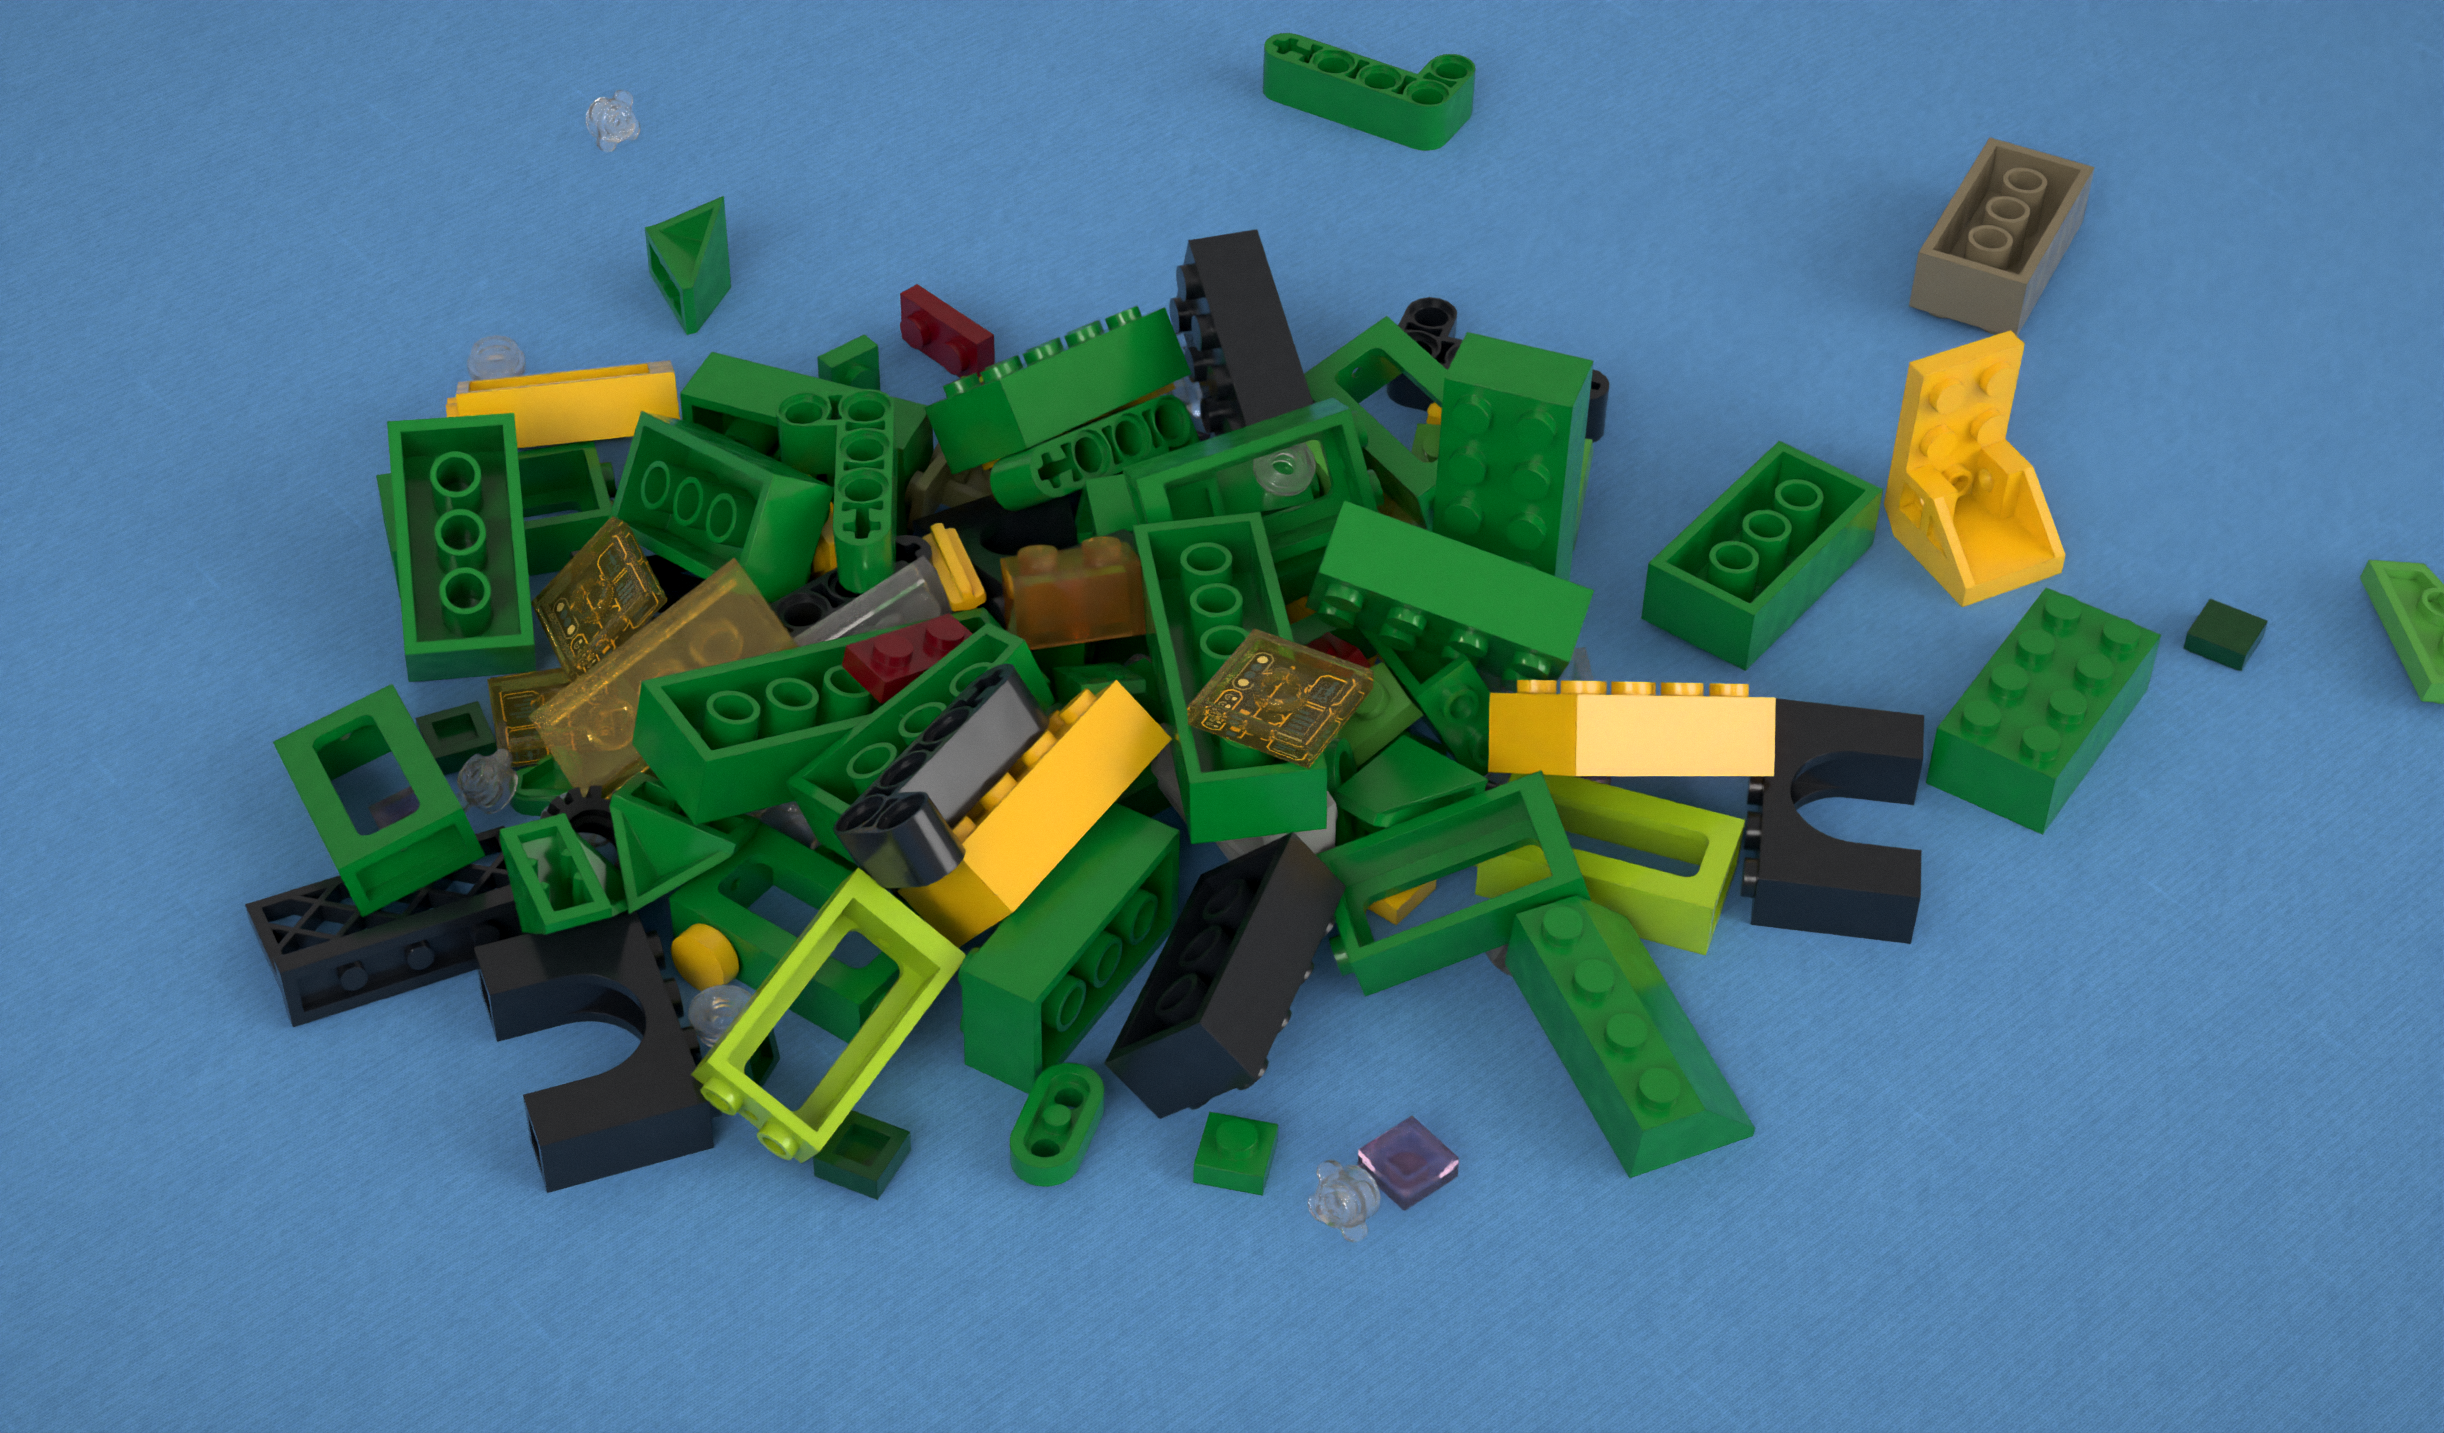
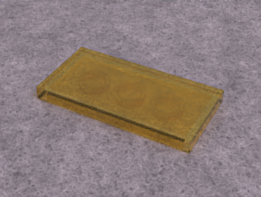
[528,558,799,799]

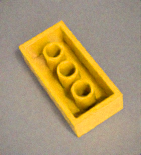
[897,680,1172,948]
[1488,680,1776,776]

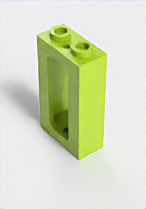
[1473,773,1745,956]
[691,868,966,1163]

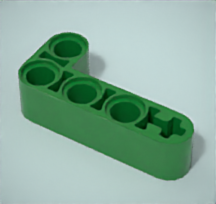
[1263,33,1476,151]
[775,389,898,594]
[990,394,1200,511]

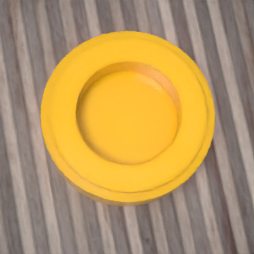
[671,923,739,994]

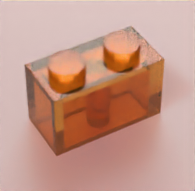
[1000,536,1146,650]

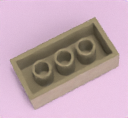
[1909,137,2095,336]

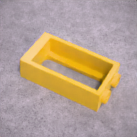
[446,360,680,448]

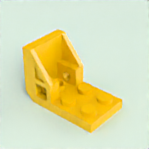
[1884,330,2066,607]

